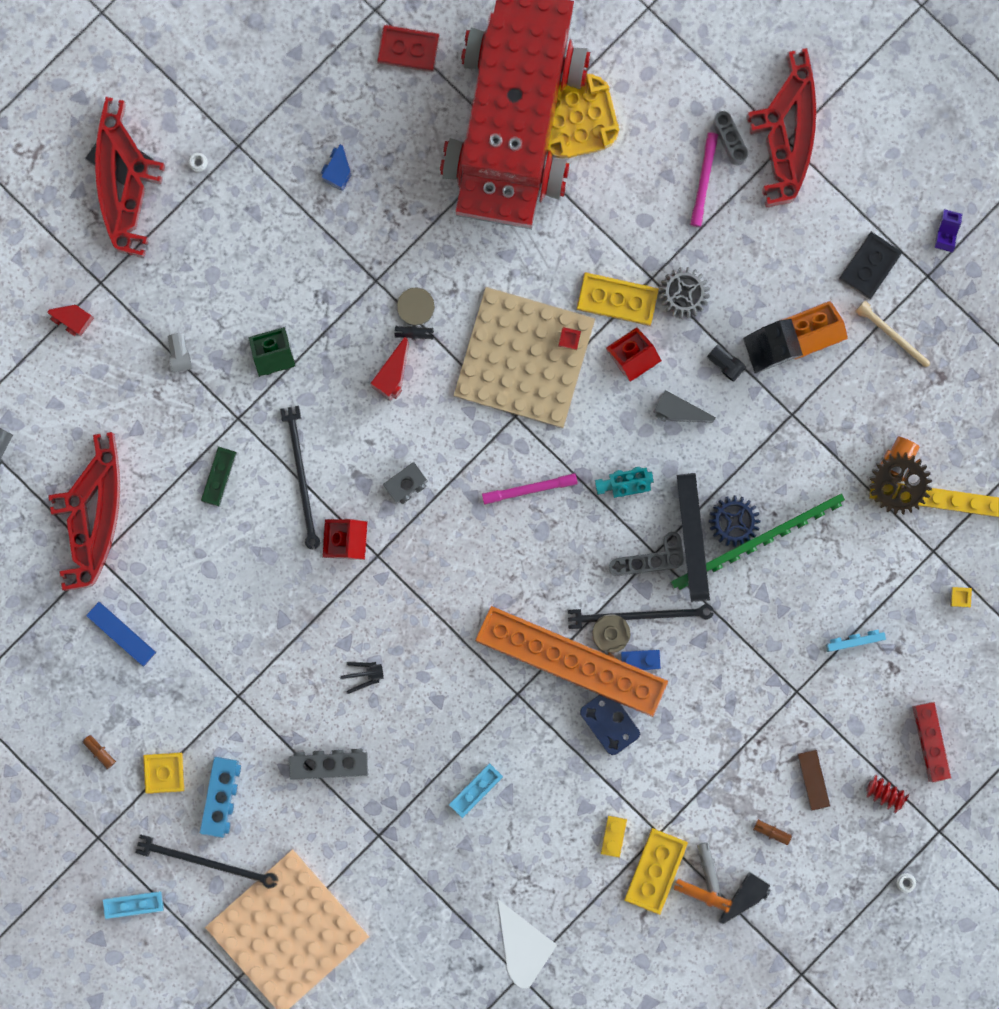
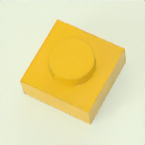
[951,587,972,608]

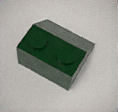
[248,327,296,377]

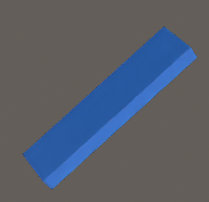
[86,601,157,667]

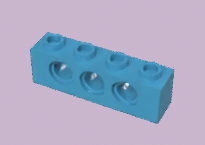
[200,756,241,838]

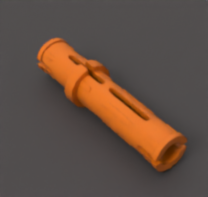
[674,879,732,913]

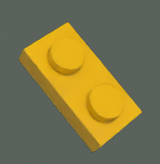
[601,816,627,858]

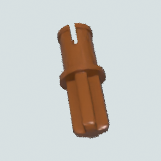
[83,735,116,770]
[753,819,792,845]

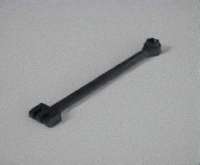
[280,405,321,550]
[567,604,714,629]
[135,834,279,888]

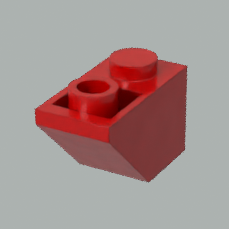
[47,305,94,336]

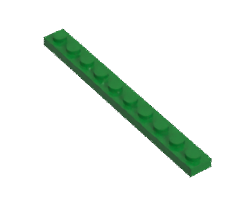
[670,493,845,590]

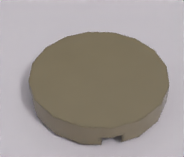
[397,287,435,326]
[592,614,631,653]

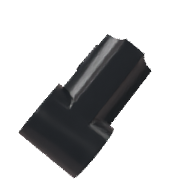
[707,344,747,382]

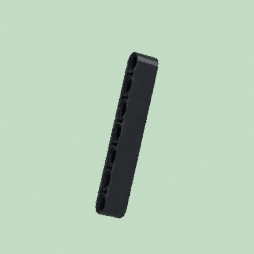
[676,473,710,603]

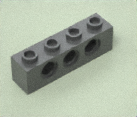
[289,748,369,780]

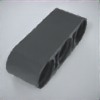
[713,111,748,166]

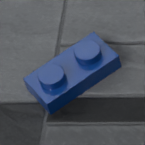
[621,650,661,670]

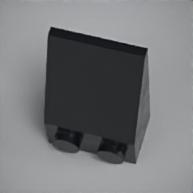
[743,319,803,374]

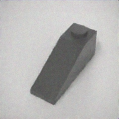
[654,390,716,423]

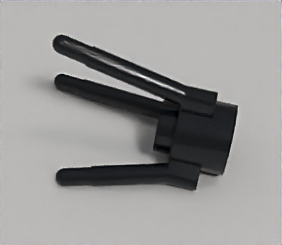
[340,662,384,694]

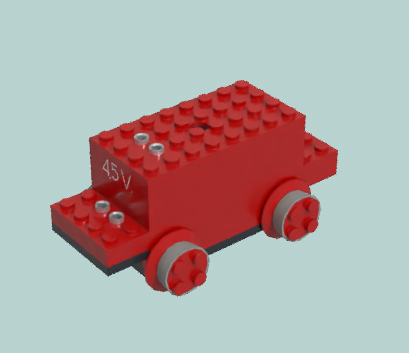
[440,0,591,230]

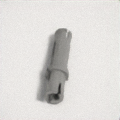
[697,842,722,897]

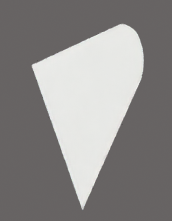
[498,900,557,989]

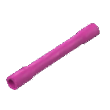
[690,132,719,227]
[482,473,578,505]

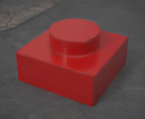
[558,327,581,351]

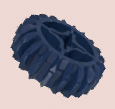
[708,495,761,547]

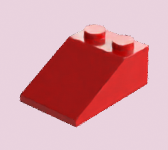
[371,337,409,401]

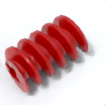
[866,774,909,814]

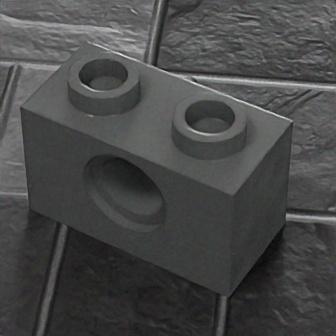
[383,462,428,504]

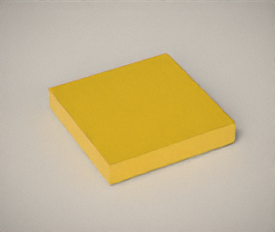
[143,753,185,794]

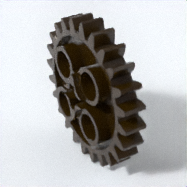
[869,452,932,515]

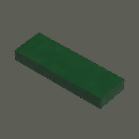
[201,446,237,507]

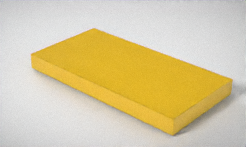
[576,272,659,326]
[624,828,688,915]

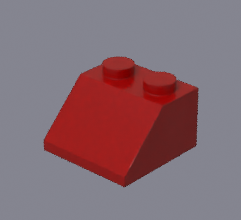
[606,327,662,382]
[322,519,368,560]

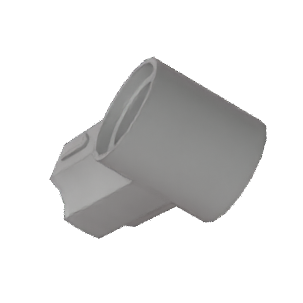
[167,333,192,373]

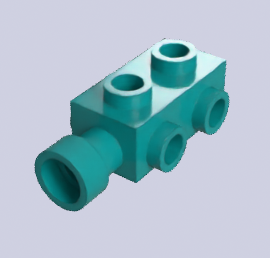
[595,467,654,498]

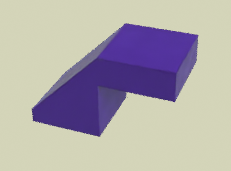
[935,209,962,253]

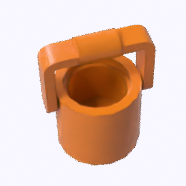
[881,436,920,481]

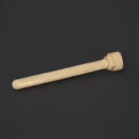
[855,301,930,367]

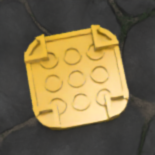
[548,74,619,159]

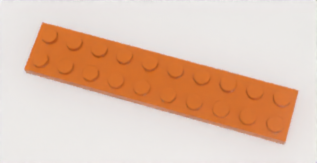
[475,606,668,717]

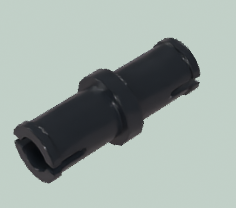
[395,325,434,340]

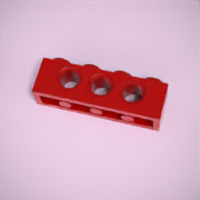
[912,702,951,782]

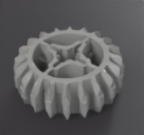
[659,267,710,319]

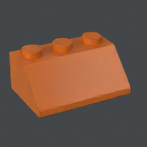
[783,301,848,360]

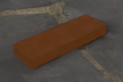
[797,750,830,811]

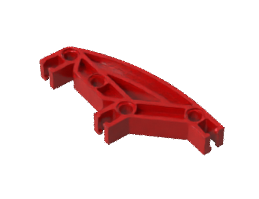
[747,48,816,208]
[95,97,165,258]
[48,432,120,591]

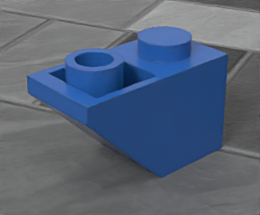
[321,144,352,191]

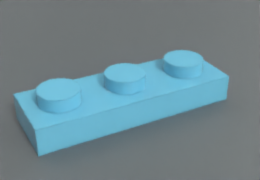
[826,630,886,652]
[449,763,503,818]
[103,891,164,919]

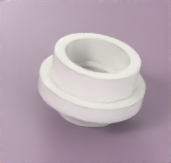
[189,153,208,172]
[896,873,916,893]

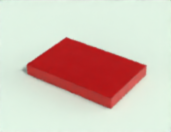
[377,25,440,72]

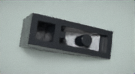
[718,872,771,924]

